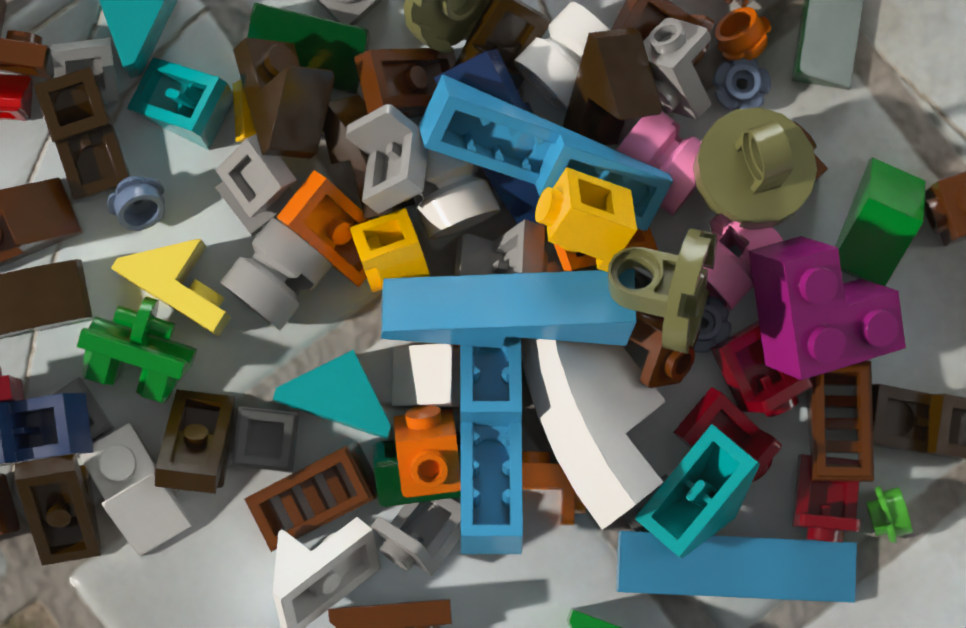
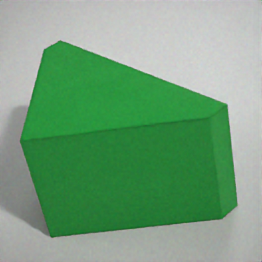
[835,157,926,286]

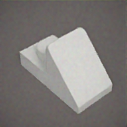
[392,344,460,408]
[79,422,192,557]
[273,517,381,628]

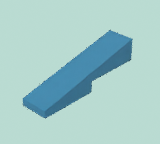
[418,74,673,231]
[381,269,636,348]
[460,337,523,554]
[616,531,857,603]

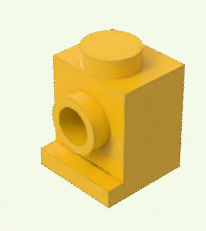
[535,167,637,272]
[349,208,431,293]

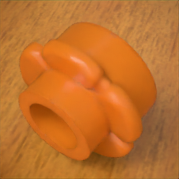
[714,7,771,61]

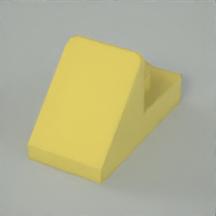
[111,239,231,337]

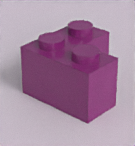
[748,236,906,380]

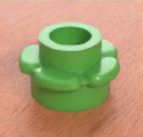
[866,486,913,543]

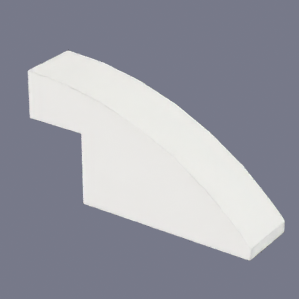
[521,260,666,530]

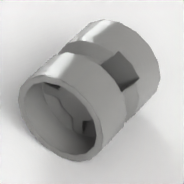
[220,217,332,331]

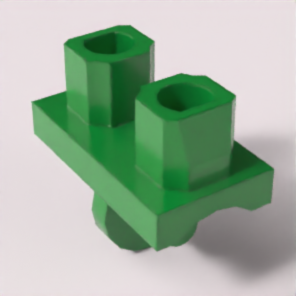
[77,296,197,403]

